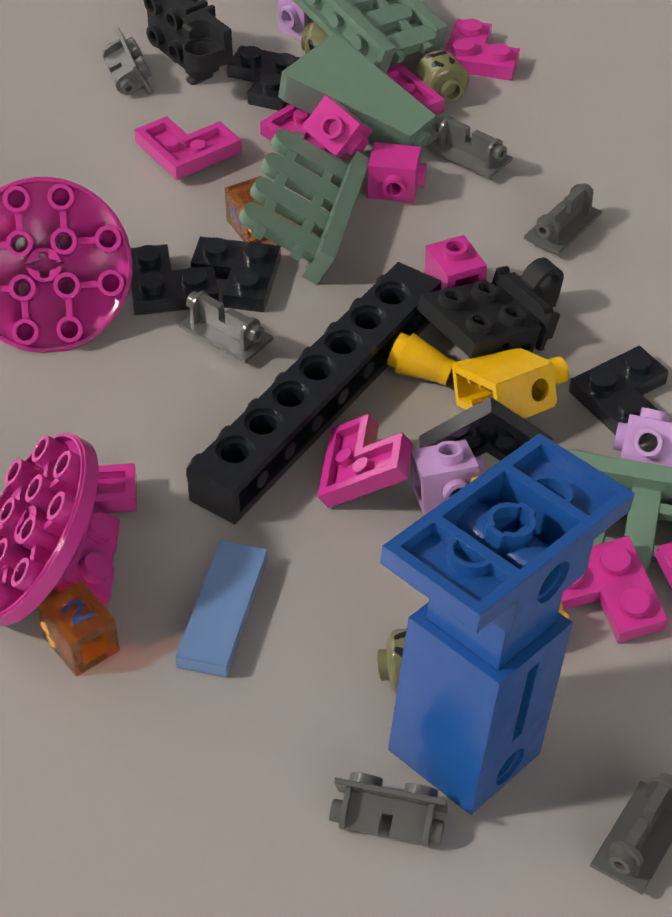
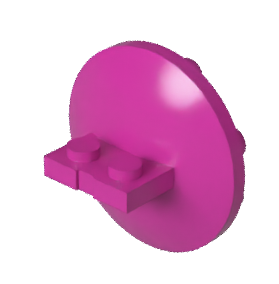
[0,177,133,353]
[0,433,120,626]

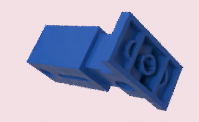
[380,433,635,815]

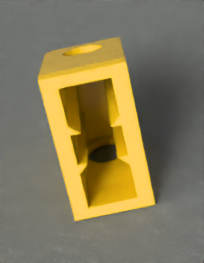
[452,349,569,419]

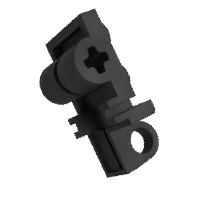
[143,0,233,85]
[417,257,564,358]

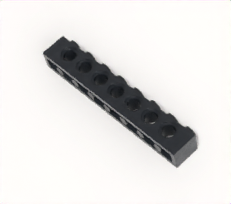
[186,262,442,525]

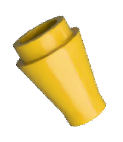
[387,333,456,386]

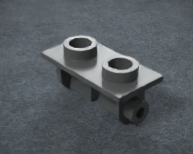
[103,27,153,95]
[427,116,513,179]
[524,183,602,255]
[179,291,273,363]
[329,772,448,847]
[590,773,672,894]

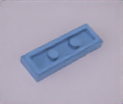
[176,540,268,677]

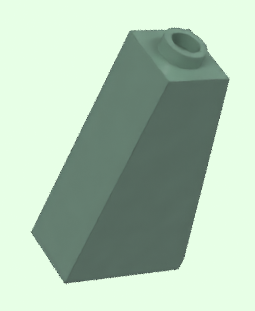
[278,33,436,152]

